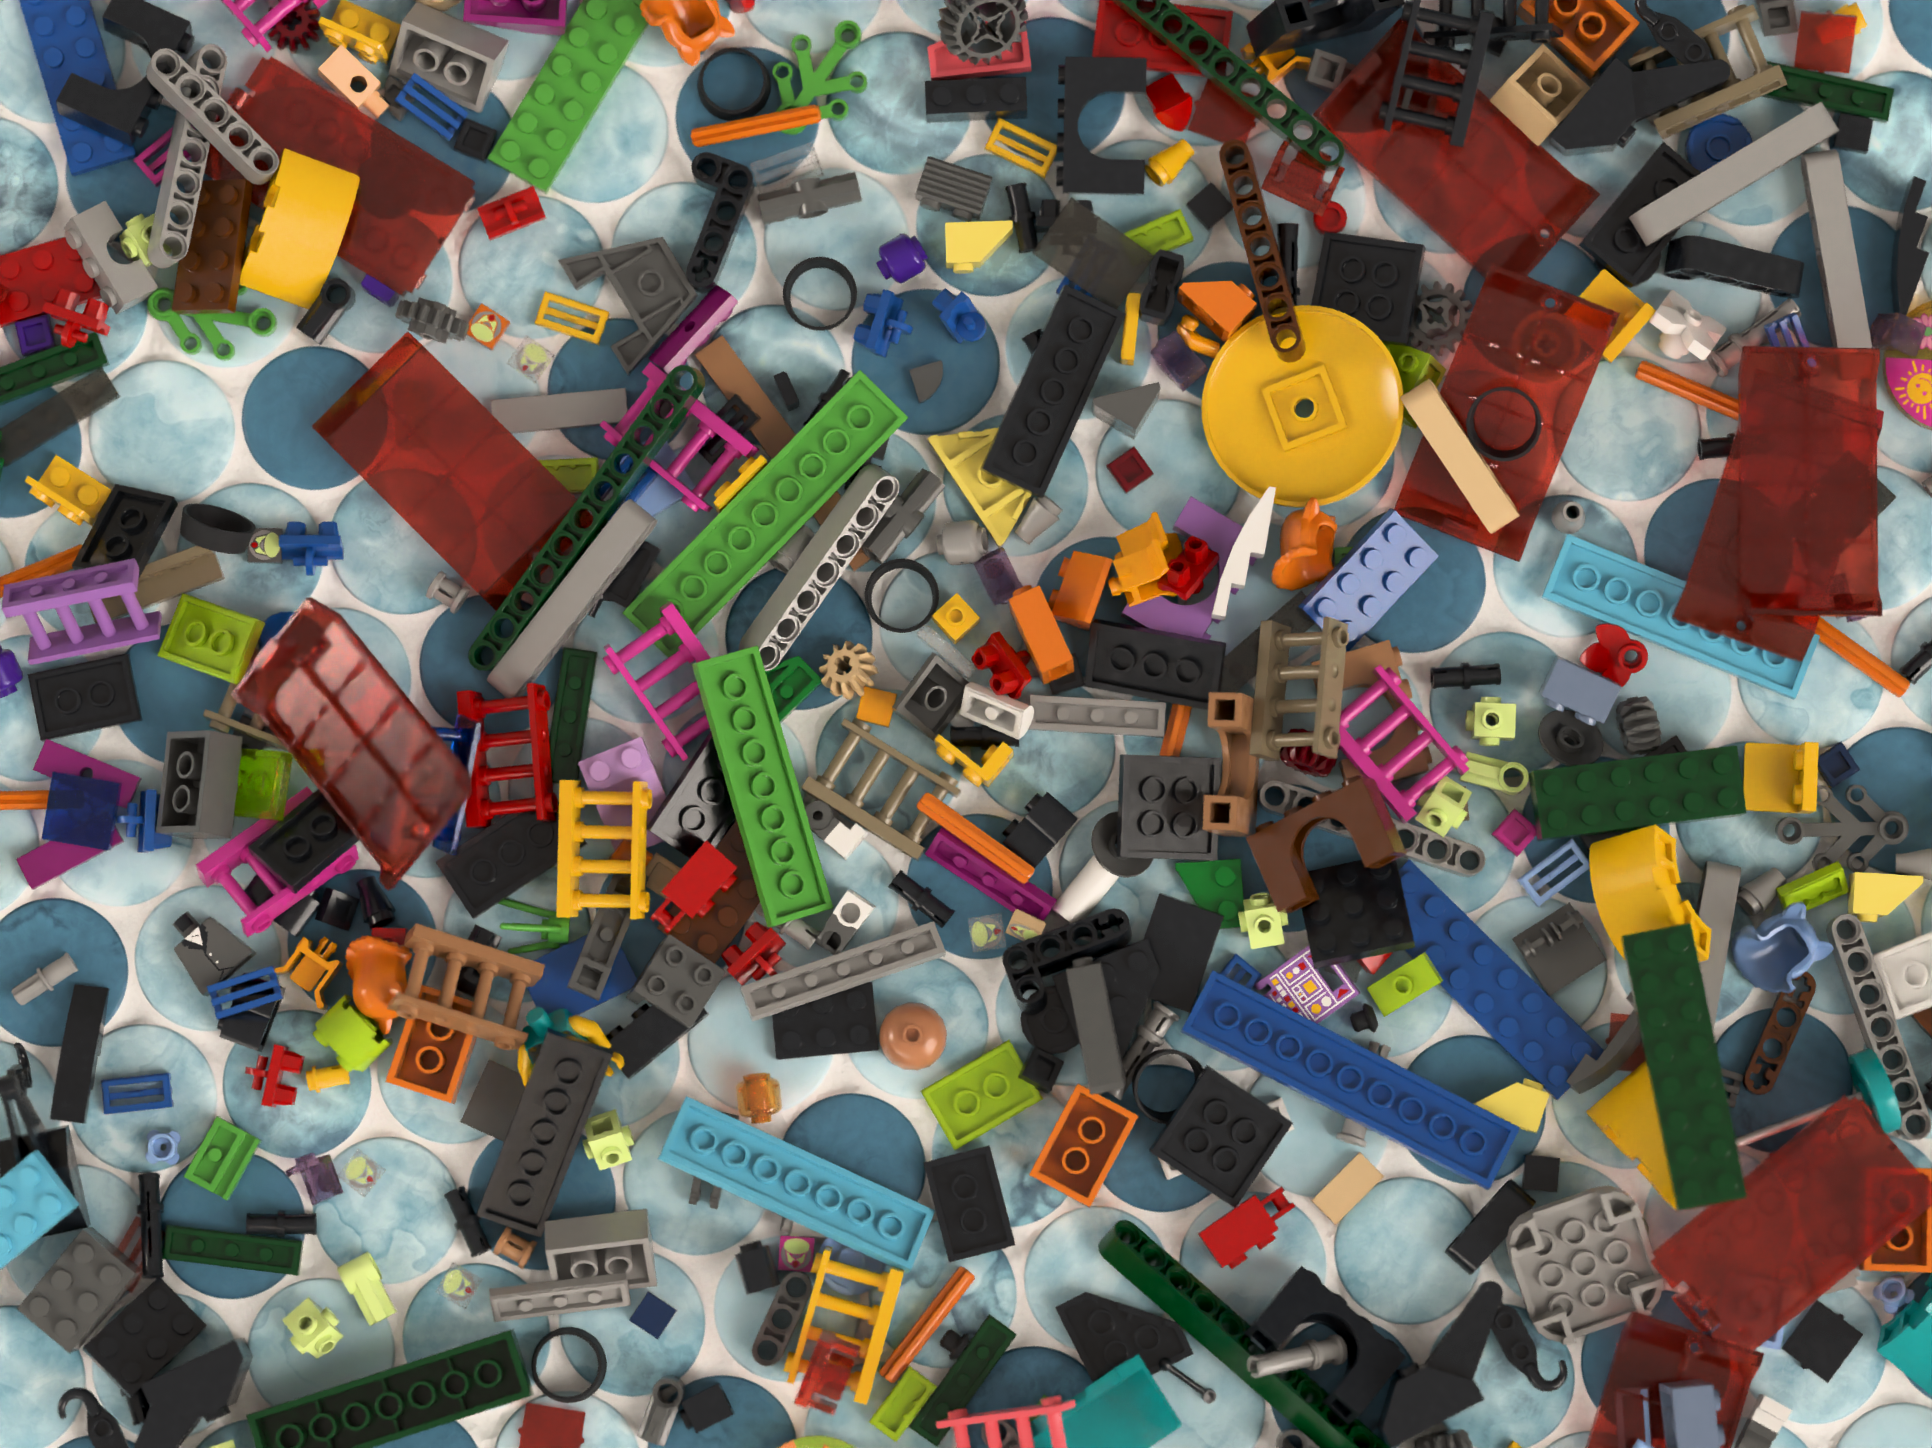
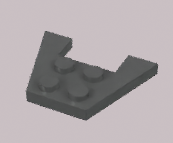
[559,237,698,376]

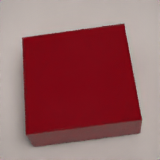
[1106,447,1154,494]

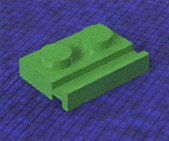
[183,1116,262,1201]

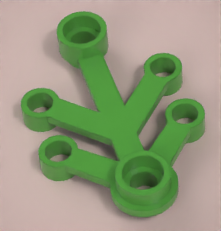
[772,20,867,135]
[147,286,277,361]

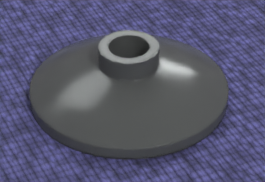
[1538,710,1604,766]
[1091,812,1154,878]

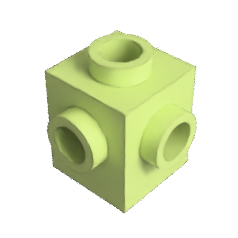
[119,213,172,268]
[1465,697,1516,746]
[1415,776,1472,837]
[1238,893,1289,949]
[582,1109,635,1171]
[282,1297,344,1359]

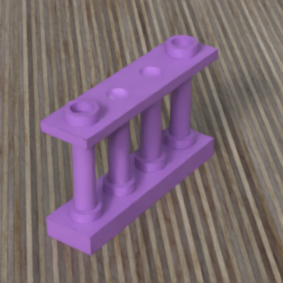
[1,558,162,665]

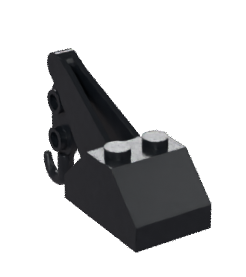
[1550,0,1730,156]
[0,1043,91,1238]
[1377,1281,1568,1448]
[58,1338,253,1448]

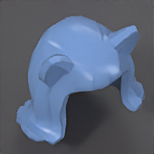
[1731,902,1834,993]

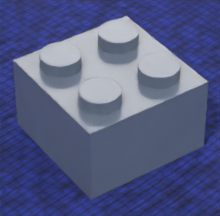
[1539,655,1621,726]
[1659,1379,1724,1448]

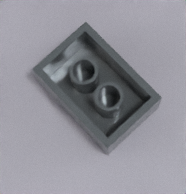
[156,730,243,839]
[17,1227,142,1353]

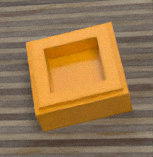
[856,686,897,728]

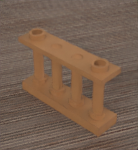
[387,923,545,1050]

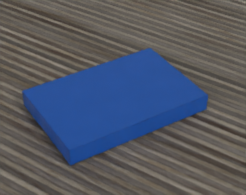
[527,934,637,1015]

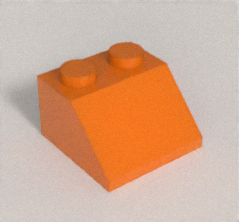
[1176,281,1257,343]
[1048,550,1113,631]

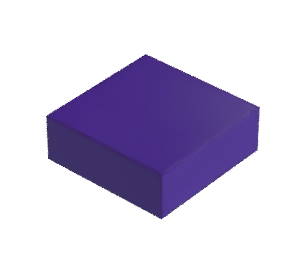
[360,274,399,307]
[14,315,56,357]

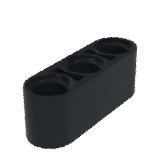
[1445,1178,1536,1275]

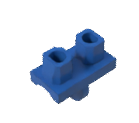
[932,288,987,344]
[853,289,913,358]
[279,522,344,576]
[117,789,172,853]

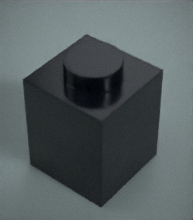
[679,1383,735,1433]

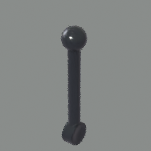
[1159,1358,1216,1403]

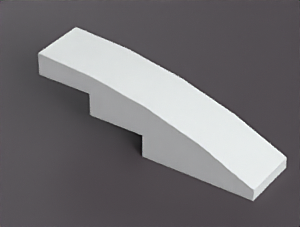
[1211,486,1276,620]

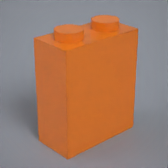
[1008,585,1074,685]

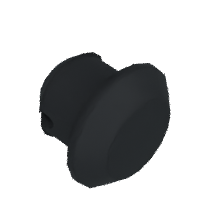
[1350,1003,1378,1033]
[940,1329,969,1359]

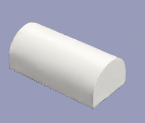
[960,682,1034,740]
[1052,855,1119,924]

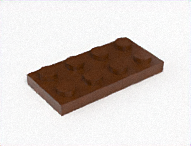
[172,179,253,314]
[657,820,760,964]

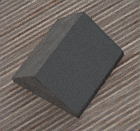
[1091,382,1161,439]
[892,652,969,742]

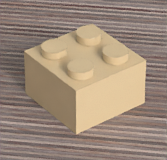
[1489,44,1590,146]

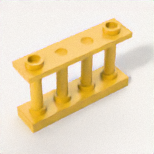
[556,780,652,919]
[783,1245,905,1405]

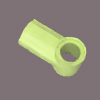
[1459,752,1529,795]
[337,1252,397,1326]

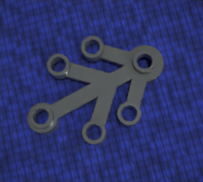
[1775,784,1909,872]

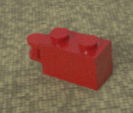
[650,840,738,934]
[1198,1186,1295,1270]

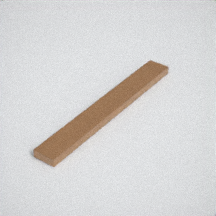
[695,335,871,572]

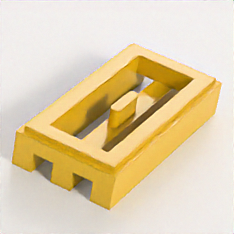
[984,118,1057,178]
[534,291,610,345]
[1120,293,1141,366]

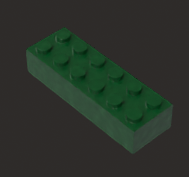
[1529,745,1746,842]

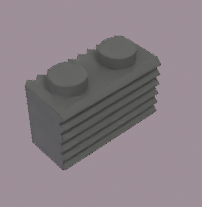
[916,156,992,222]

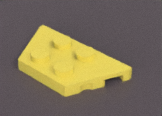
[927,428,1032,548]

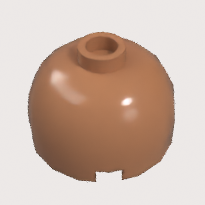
[879,1002,947,1071]

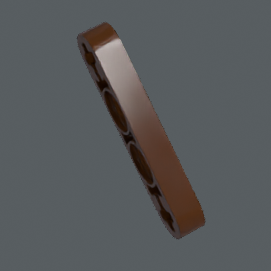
[1742,972,1816,1095]

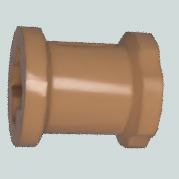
[493,1226,538,1269]

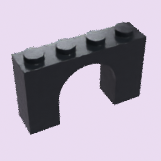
[56,0,195,147]
[1246,0,1405,57]
[1056,57,1147,195]
[1244,1266,1406,1425]

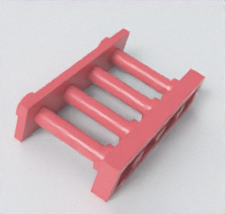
[936,1396,1076,1448]

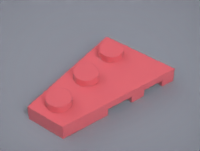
[927,21,1032,81]

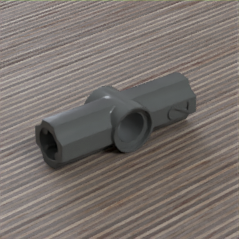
[757,172,862,225]
[861,468,945,565]

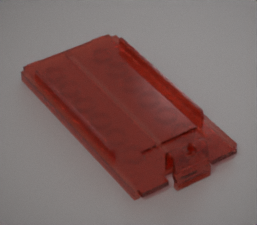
[204,57,477,297]
[1650,1095,1932,1361]

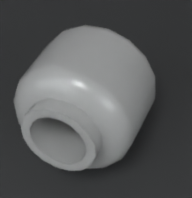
[936,520,989,565]

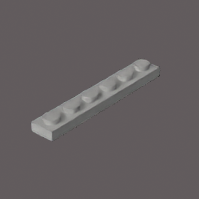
[741,921,946,1022]

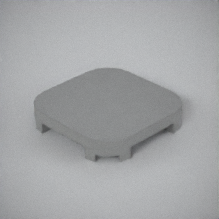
[1506,1186,1665,1345]

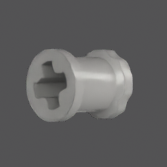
[425,571,470,614]

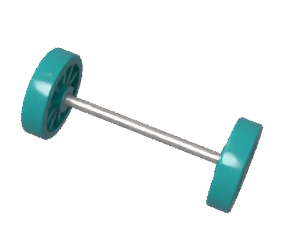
[1735,1048,1902,1148]

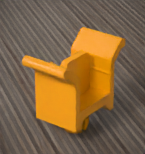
[1240,42,1312,85]
[1114,512,1183,564]
[1107,539,1177,607]
[275,936,344,1010]

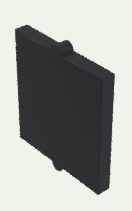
[1781,1300,1863,1383]

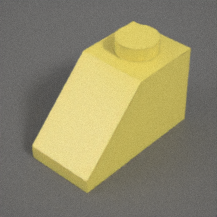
[945,220,1013,274]
[1847,872,1924,923]
[1473,1078,1550,1133]

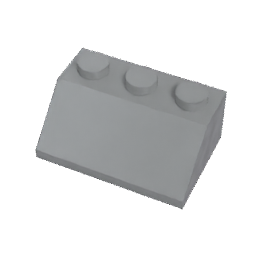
[388,2,509,113]
[545,1209,657,1289]

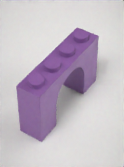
[1121,496,1257,640]

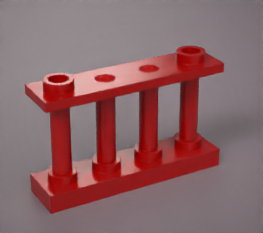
[457,683,558,829]

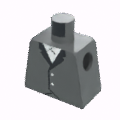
[173,912,257,997]

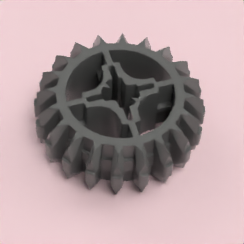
[937,0,1029,65]

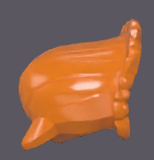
[640,0,735,67]
[1271,497,1338,591]
[345,935,412,1035]

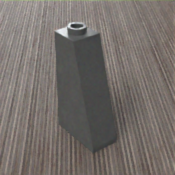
[1066,956,1126,1095]

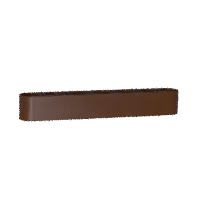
[1219,139,1306,363]

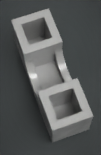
[64,200,158,315]

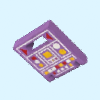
[1254,946,1361,1024]

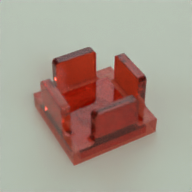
[1261,141,1345,216]
[794,1329,860,1416]

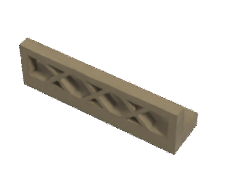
[88,546,225,624]

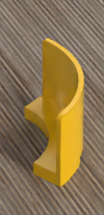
[239,148,360,309]
[1589,825,1712,962]
[1586,1061,1676,1210]

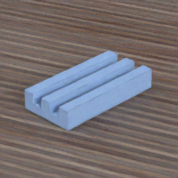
[1517,839,1590,907]

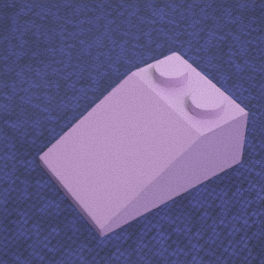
[578,737,667,850]

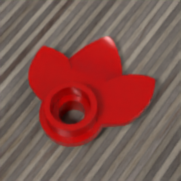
[1579,623,1648,687]

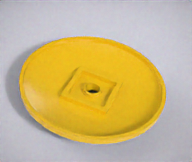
[1201,305,1405,508]

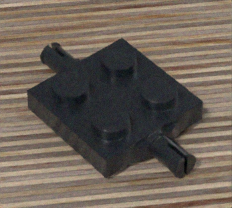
[587,522,661,618]

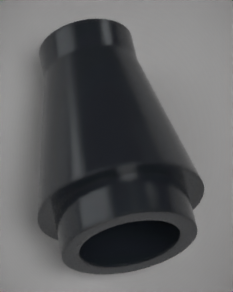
[356,876,396,929]

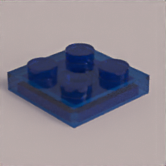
[42,771,122,851]

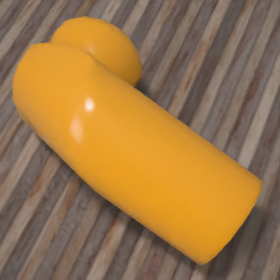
[1177,314,1220,359]

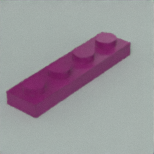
[925,827,1057,921]

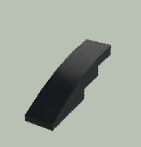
[1891,176,1929,321]
[50,984,109,1124]

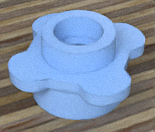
[146,1130,181,1165]
[1873,1274,1915,1314]

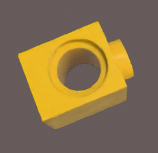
[932,593,980,644]

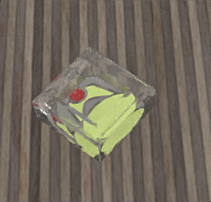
[507,335,555,383]
[968,913,1007,953]
[337,1149,386,1197]
[436,1262,483,1309]

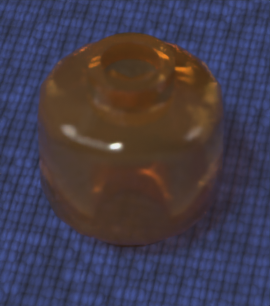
[736,1073,782,1124]

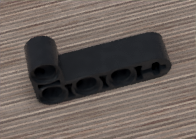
[686,152,754,293]
[1664,236,1804,298]
[1002,908,1132,1015]

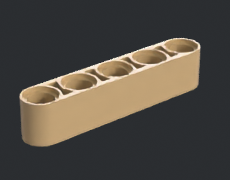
[1400,379,1520,534]

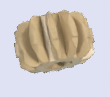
[819,640,878,700]

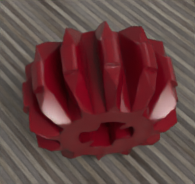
[268,0,321,54]
[1280,728,1339,777]

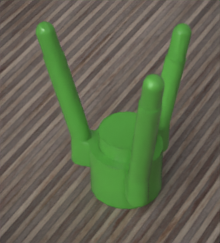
[498,899,570,954]

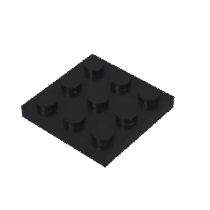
[1311,232,1426,346]
[1116,754,1221,860]
[1302,860,1415,969]
[1149,1065,1293,1208]

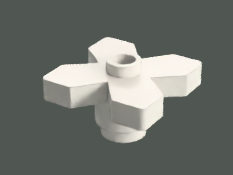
[1649,290,1726,361]

